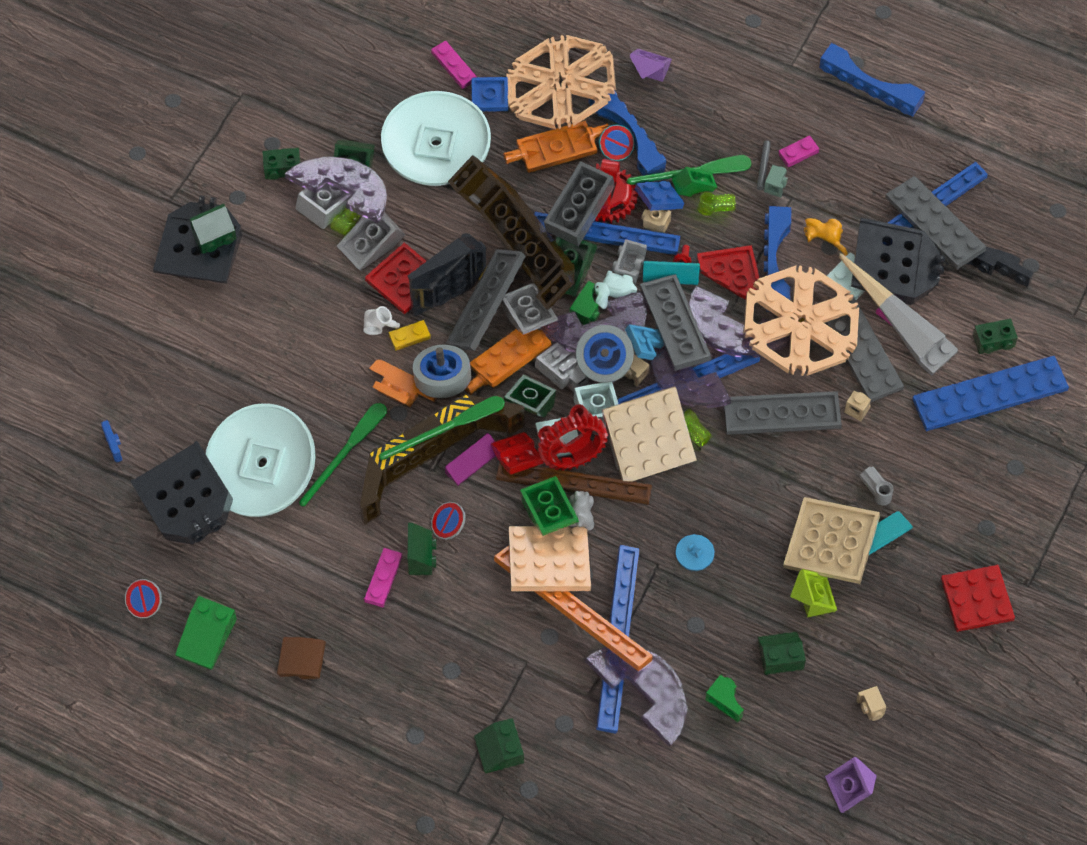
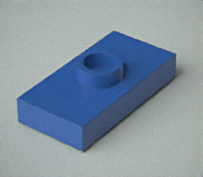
[101,420,122,463]

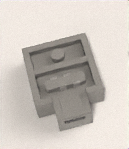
[535,338,589,392]

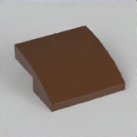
[277,637,326,679]

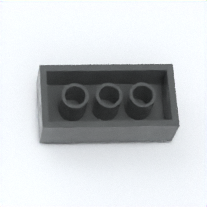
[544,161,615,247]

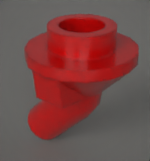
[673,245,692,263]

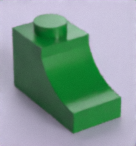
[672,167,717,197]
[569,281,600,328]
[705,675,744,722]

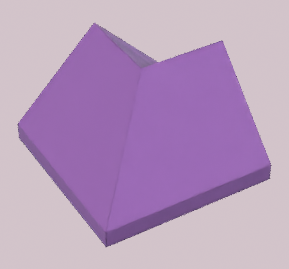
[630,49,672,82]
[825,757,876,813]

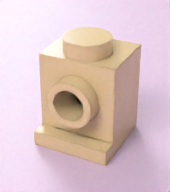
[641,209,671,233]
[624,354,649,386]
[844,391,871,421]
[856,686,886,721]

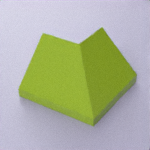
[790,569,837,618]

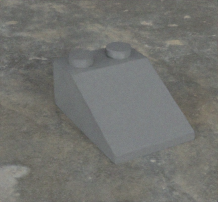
[295,167,362,229]
[337,206,406,271]
[502,283,558,335]

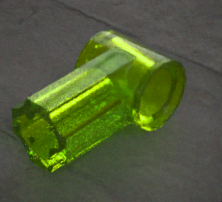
[698,192,736,216]
[331,200,364,236]
[683,409,712,447]

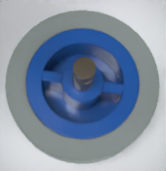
[576,325,634,383]
[413,345,471,398]

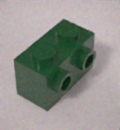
[262,148,302,180]
[972,318,1018,354]

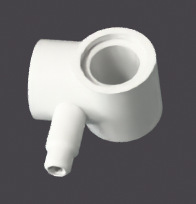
[363,306,400,335]

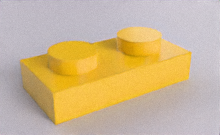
[389,320,431,351]

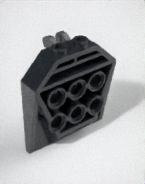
[153,195,242,284]
[851,217,945,305]
[408,233,486,317]
[130,441,233,545]

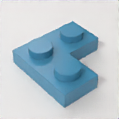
[625,324,664,360]

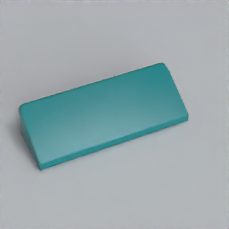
[643,261,700,285]
[869,511,913,555]

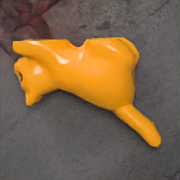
[804,218,848,256]

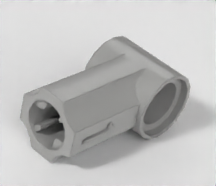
[860,467,893,505]

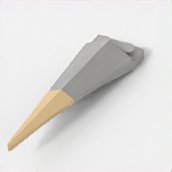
[839,253,958,376]

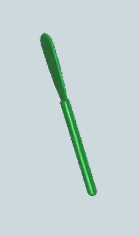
[626,155,751,185]
[379,396,505,460]
[299,403,387,507]

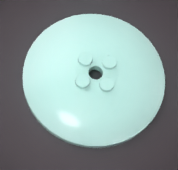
[381,91,491,186]
[205,404,315,517]

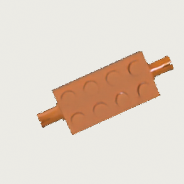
[503,120,608,173]
[465,323,559,395]

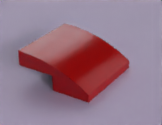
[491,432,544,475]

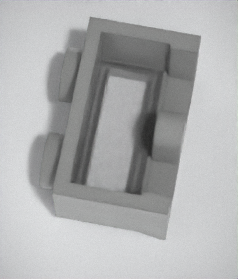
[612,239,647,285]

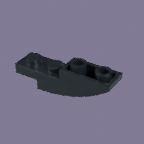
[967,247,1034,287]

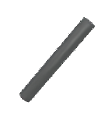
[757,141,771,190]

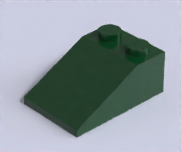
[556,237,597,297]

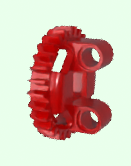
[590,159,638,224]
[538,404,608,471]

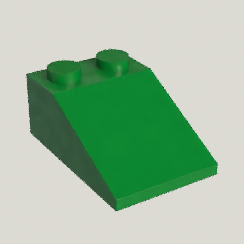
[520,476,579,536]
[175,596,237,670]

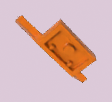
[369,360,437,408]

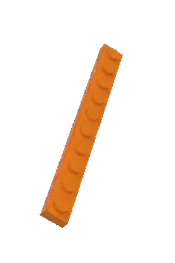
[494,546,653,671]

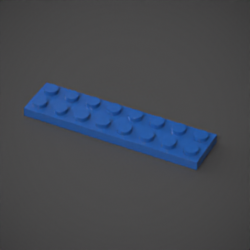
[912,355,1069,431]

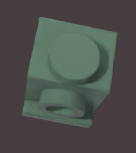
[764,165,788,198]

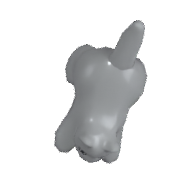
[569,491,594,531]

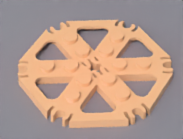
[507,35,616,129]
[743,266,859,376]

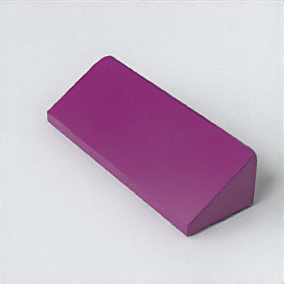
[445,433,496,486]

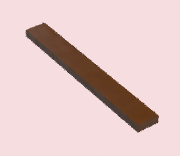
[496,461,652,505]

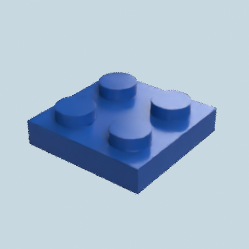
[472,77,508,112]
[635,181,684,211]

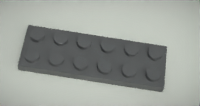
[886,176,986,269]
[446,249,525,351]
[640,274,711,370]
[825,296,904,403]
[723,391,842,435]

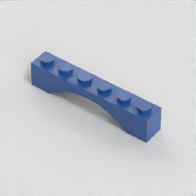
[819,43,925,117]
[588,90,667,176]
[763,206,791,312]

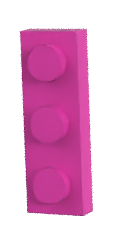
[431,41,477,89]
[364,548,403,607]

